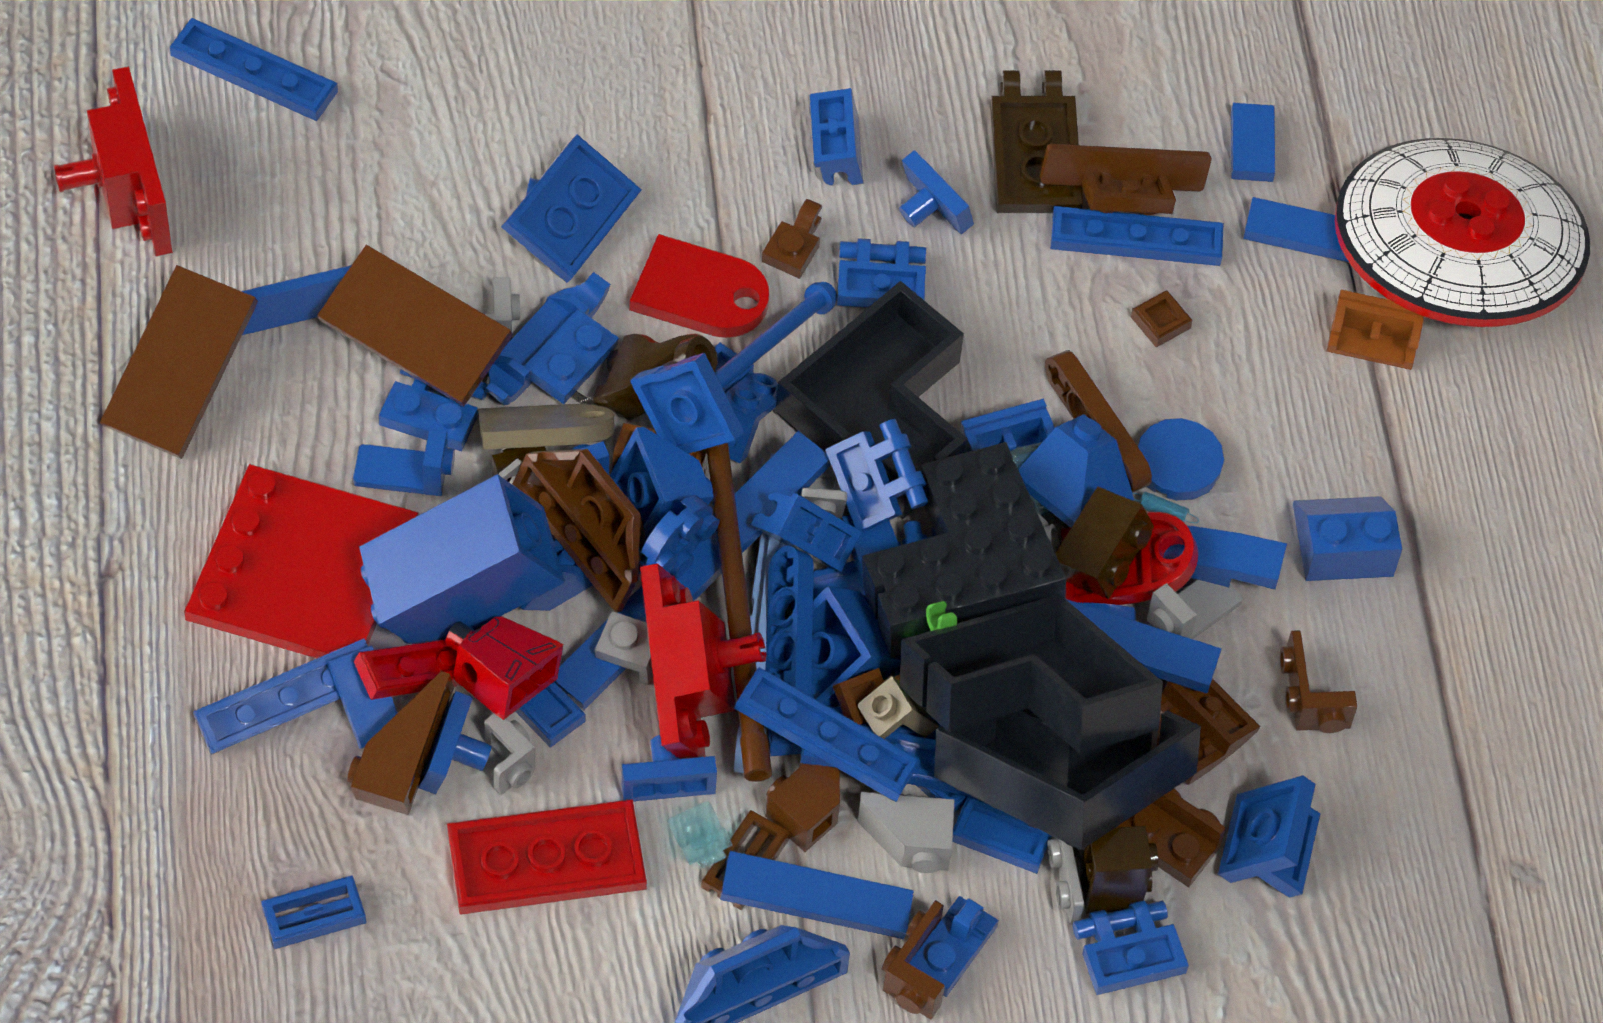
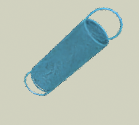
[1133,491,1199,523]

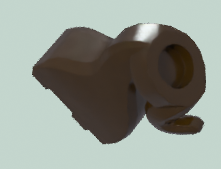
[593,333,718,420]

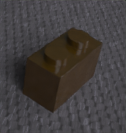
[1055,486,1154,600]
[1079,826,1158,914]

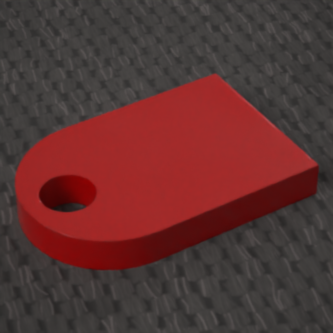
[629,234,769,338]
[1061,512,1198,605]

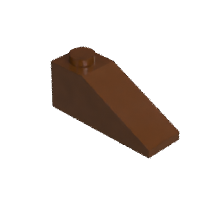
[347,671,454,816]

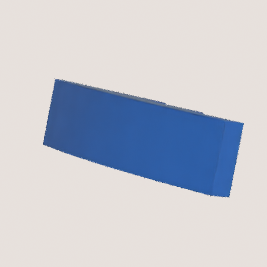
[1163,526,1287,590]

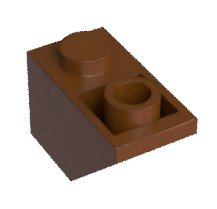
[765,763,840,852]

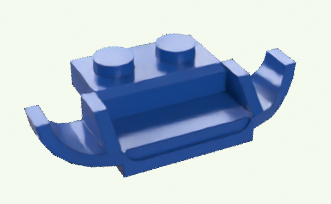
[485,272,619,405]

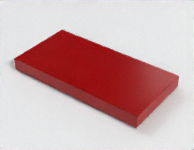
[447,799,647,915]

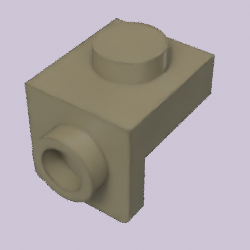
[858,676,939,739]

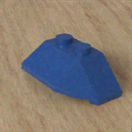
[674,925,850,1023]

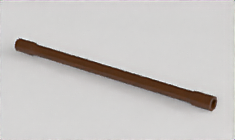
[706,371,772,782]

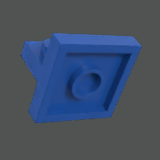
[1218,775,1320,898]

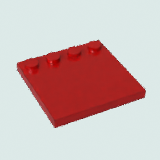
[184,464,419,658]

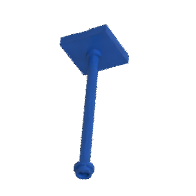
[630,282,837,454]

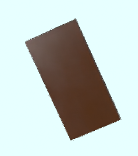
[317,244,513,407]
[100,265,258,459]

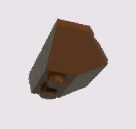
[512,449,646,613]

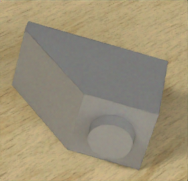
[858,792,954,873]

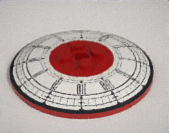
[1335,138,1590,327]

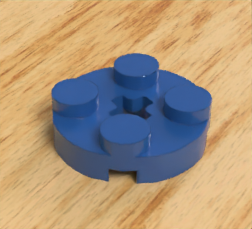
[639,495,720,578]

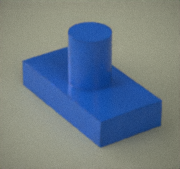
[899,150,974,235]
[419,691,492,795]
[621,735,717,802]

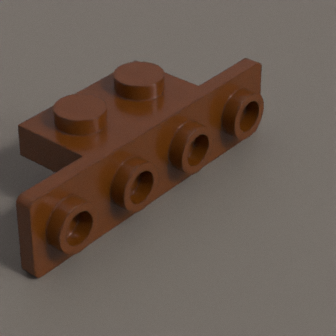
[1040,144,1212,215]

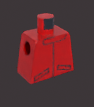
[446,616,564,720]

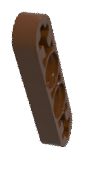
[1045,350,1152,493]

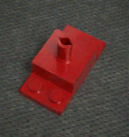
[53,66,173,256]
[640,563,766,759]

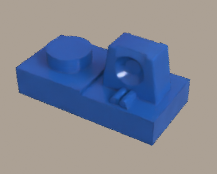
[909,896,999,997]

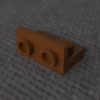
[1116,788,1226,888]

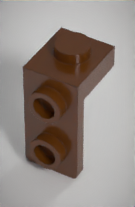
[1280,630,1358,733]
[881,900,945,1020]

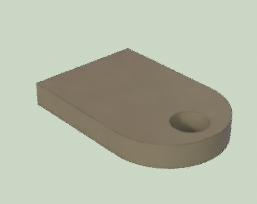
[479,404,615,450]

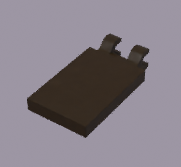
[990,70,1083,213]

